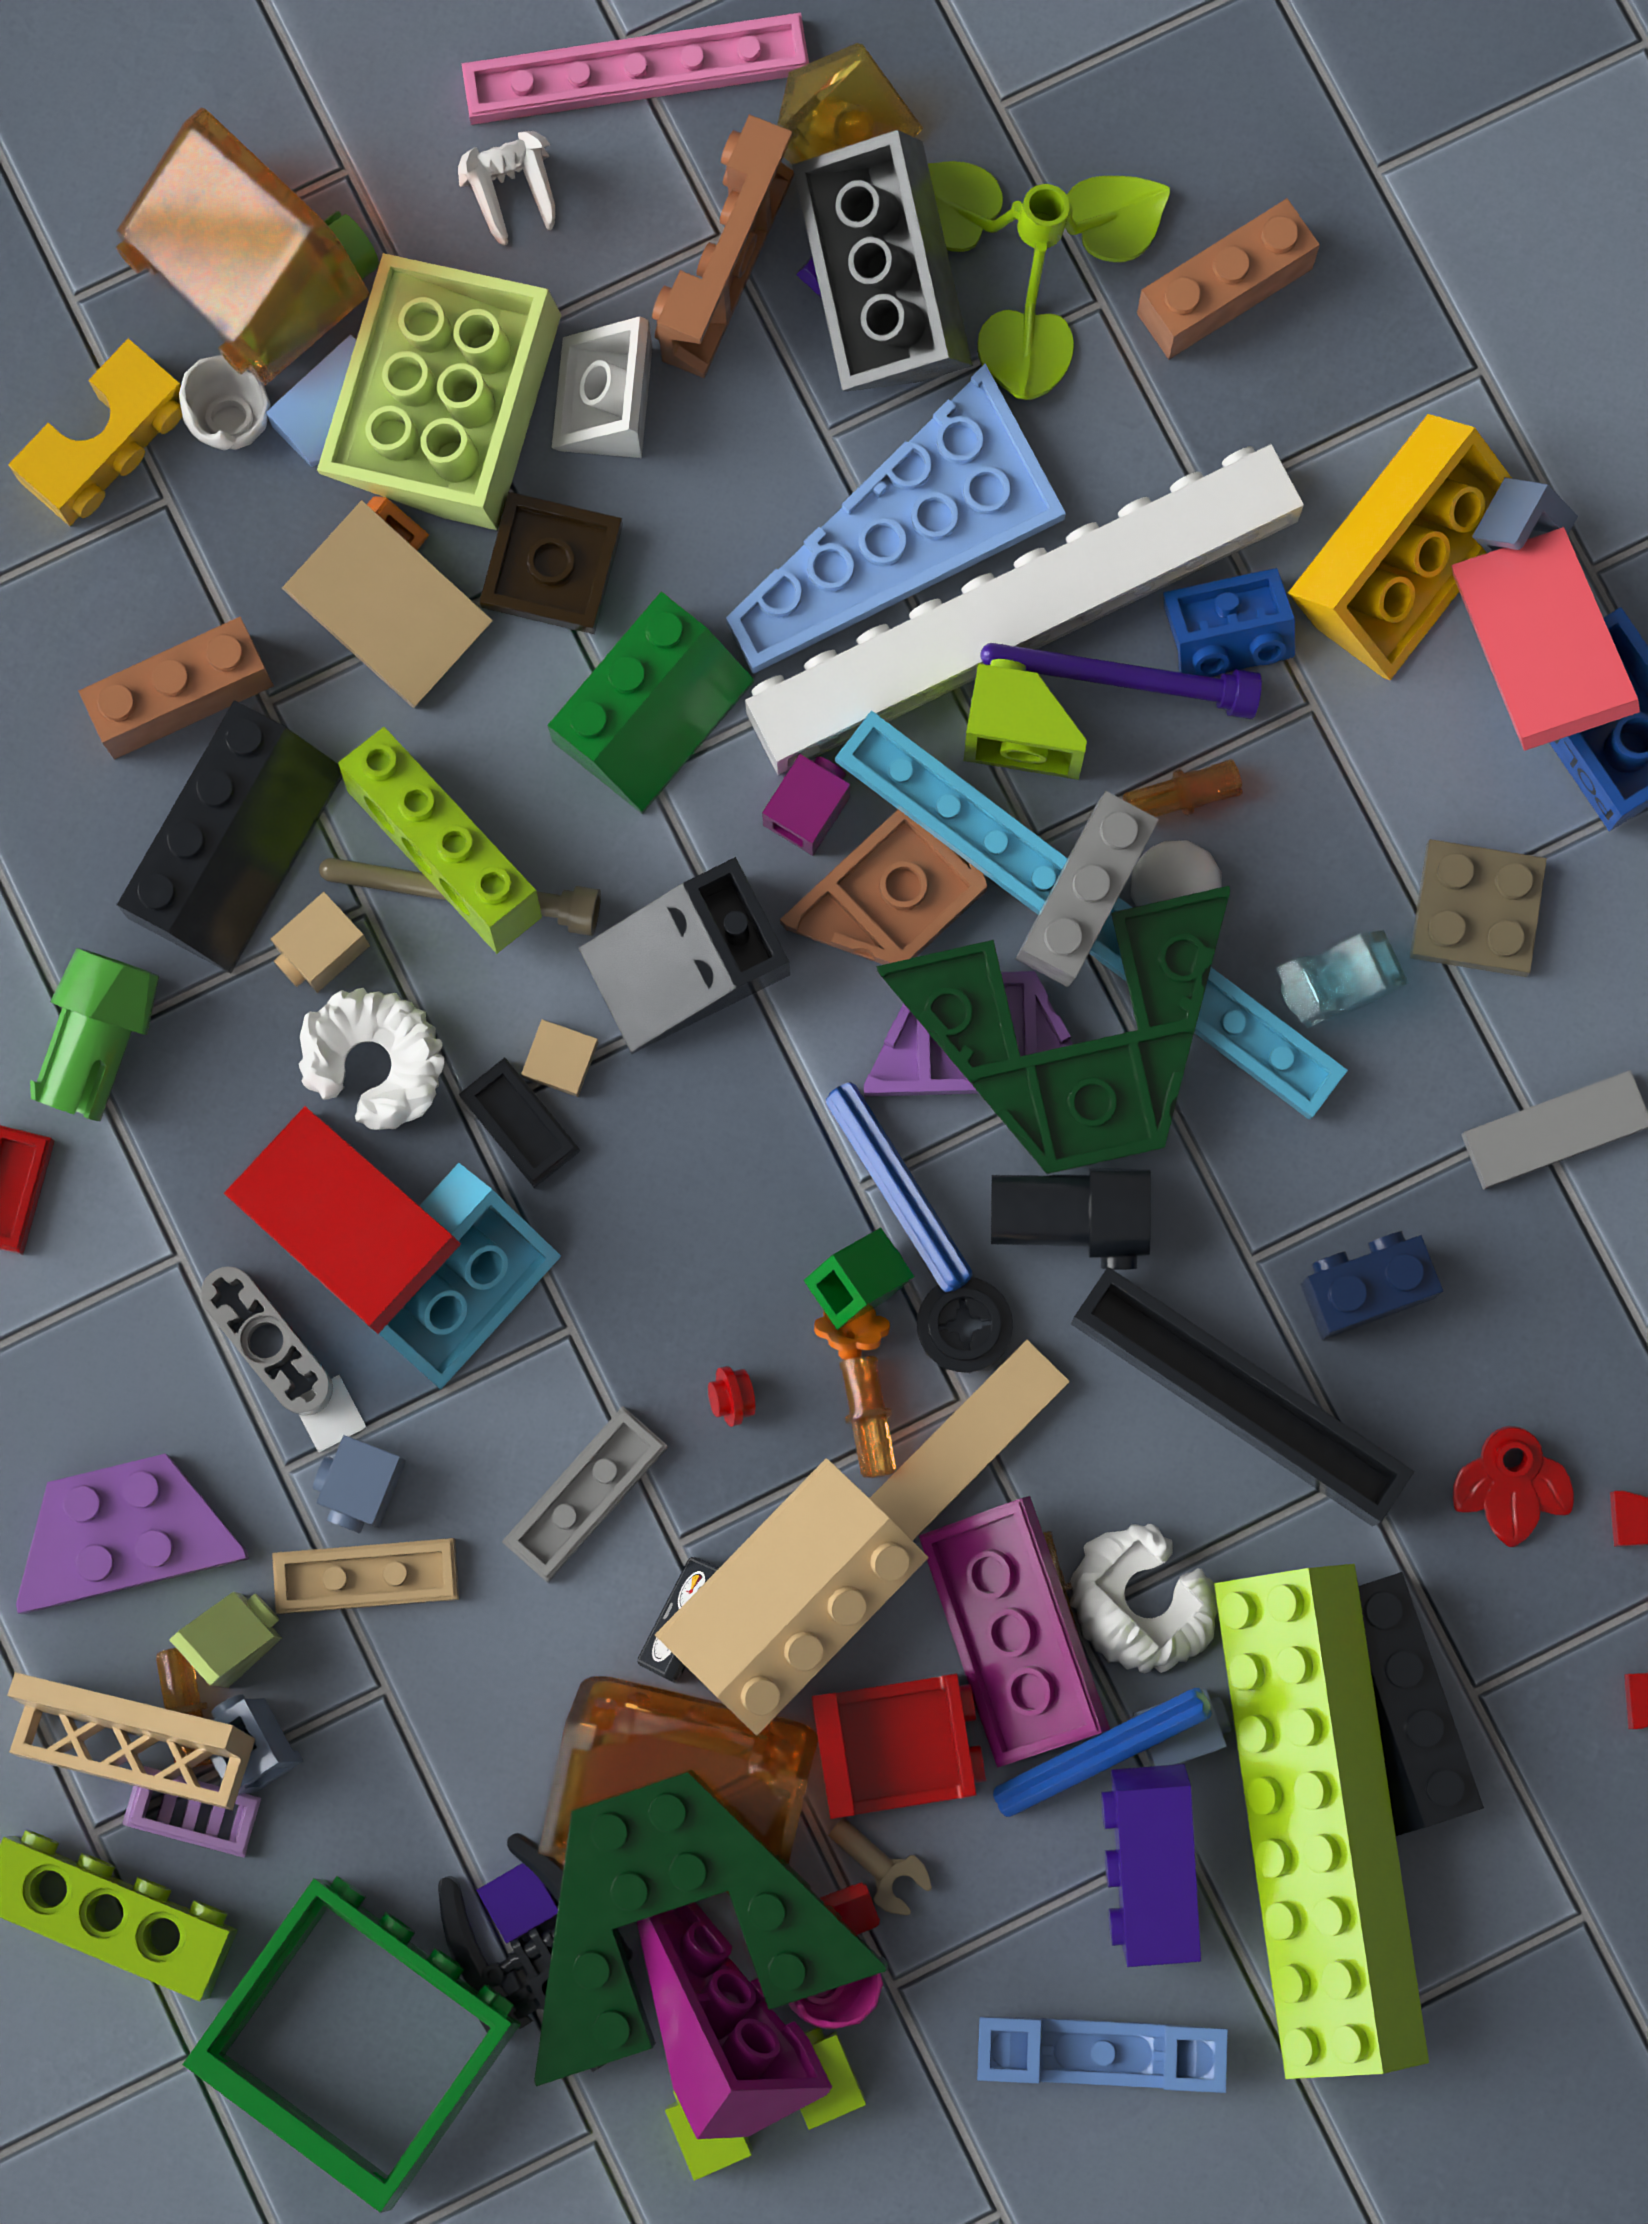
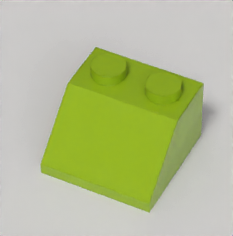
[963,659,1087,780]

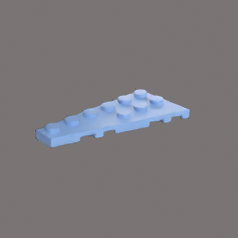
[726,363,1066,674]

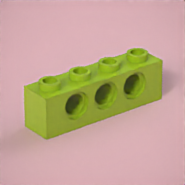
[338,727,542,954]
[0,1830,238,2002]

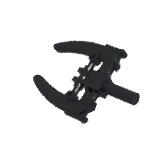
[438,1833,633,2072]

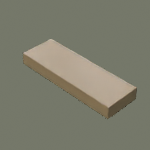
[272,1538,459,1614]

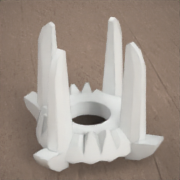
[458,131,555,245]

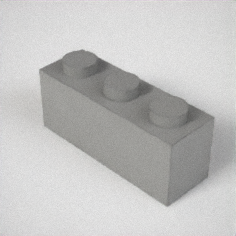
[1015,791,1159,987]

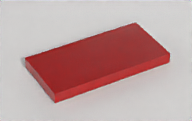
[224,1106,461,1334]

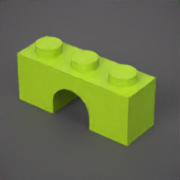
[665,2027,866,2181]

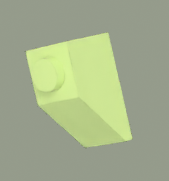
[169,1591,282,1688]

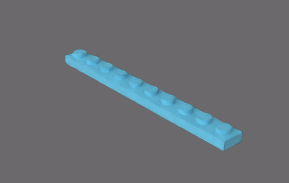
[835,710,1348,1119]

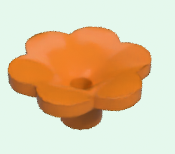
[814,1309,890,1361]

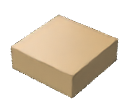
[521,1019,599,1097]

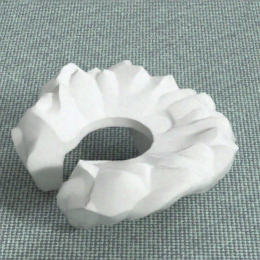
[299,988,445,1130]
[1069,1524,1218,1673]

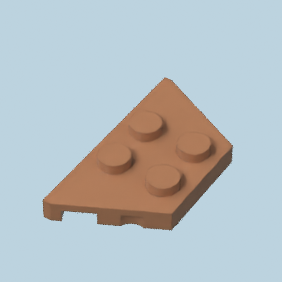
[780,810,987,965]

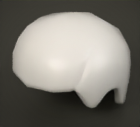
[179,355,271,450]
[1130,840,1222,907]

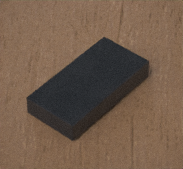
[458,1057,580,1188]

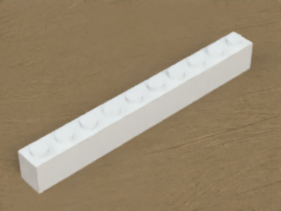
[745,444,1304,775]

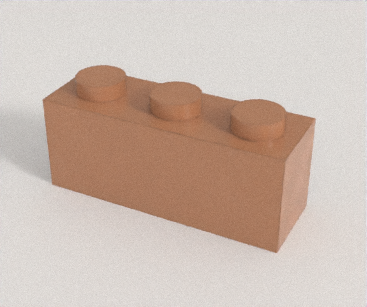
[1137,198,1320,360]
[78,617,274,760]

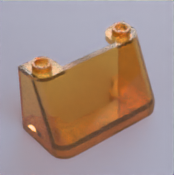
[115,107,370,386]
[538,1676,818,1896]

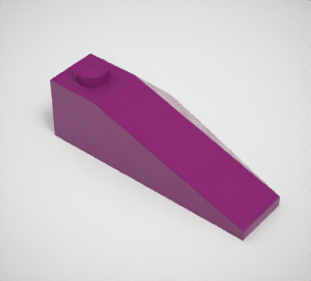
[636,1902,832,2139]

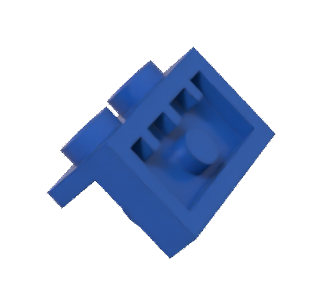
[1163,568,1296,677]

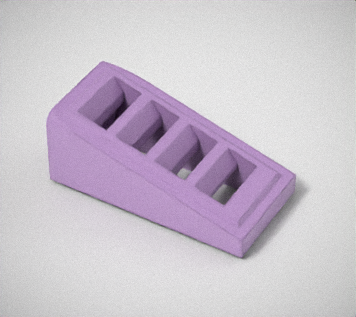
[123,1766,261,1858]

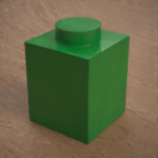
[803,1227,915,1330]

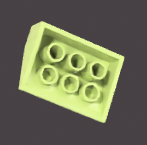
[317,253,561,531]

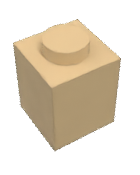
[271,892,370,993]

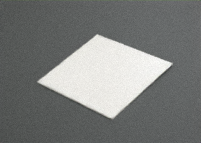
[292,1375,366,1453]

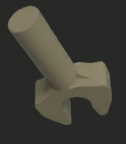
[828,1817,932,1915]

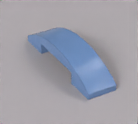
[977,2017,1228,2093]

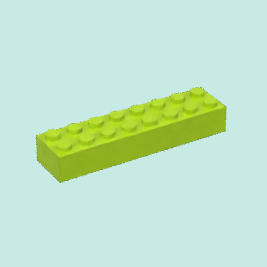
[1214,1564,1429,2079]

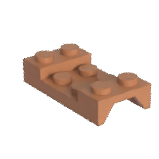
[652,114,794,378]

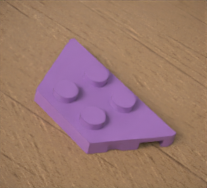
[864,971,1073,1097]
[16,1454,249,1614]

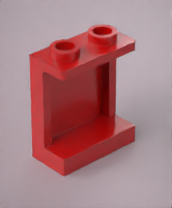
[811,1673,986,1819]

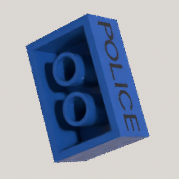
[1550,607,1648,832]

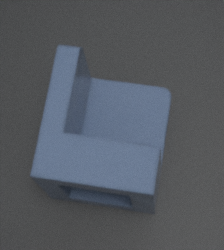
[1472,477,1578,553]

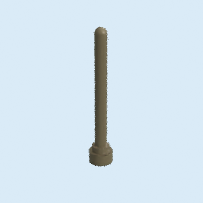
[319,858,601,936]

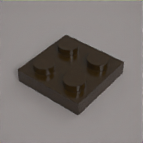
[479,492,623,635]

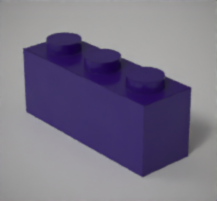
[1101,1764,1201,1967]

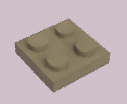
[1410,839,1547,977]

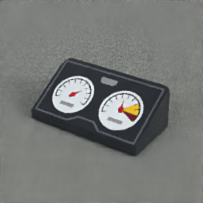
[637,1557,719,1683]

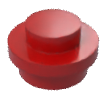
[708,1366,756,1427]

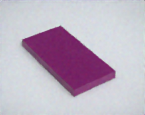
[919,1496,1110,1768]

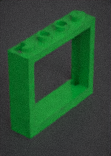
[182,1876,521,2213]

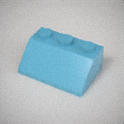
[379,1163,561,1390]

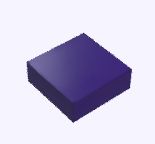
[476,1863,558,1944]

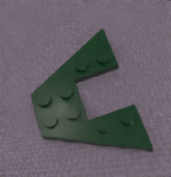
[876,886,1230,1175]
[534,1769,889,2087]

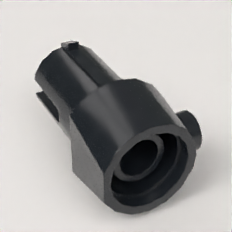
[991,1168,1151,1270]

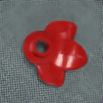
[1453,1426,1574,1547]

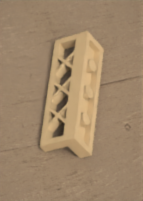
[7,1672,255,1810]

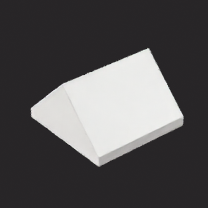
[552,316,653,458]

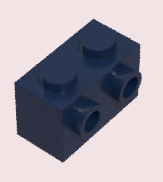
[1300,1231,1443,1340]

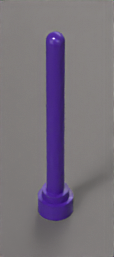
[980,643,1262,719]

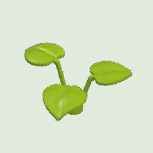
[928,161,1170,400]

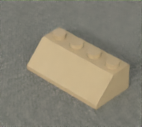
[655,1458,929,1736]

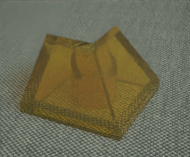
[777,43,923,165]

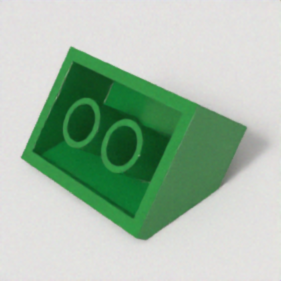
[547,591,754,814]

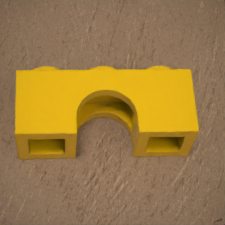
[8,338,182,526]

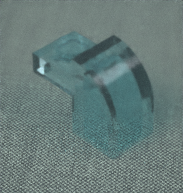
[1276,930,1409,1028]

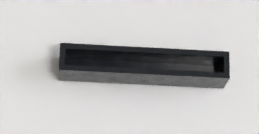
[1071,1267,1415,1527]

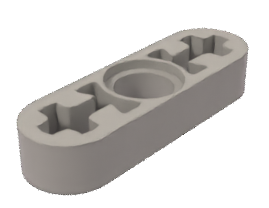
[200,1267,333,1416]

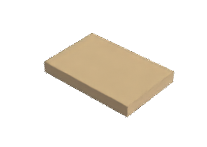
[282,500,493,708]

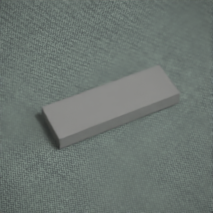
[1461,1070,1648,1190]
[502,1406,668,1583]

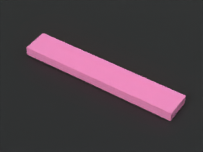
[461,13,810,125]

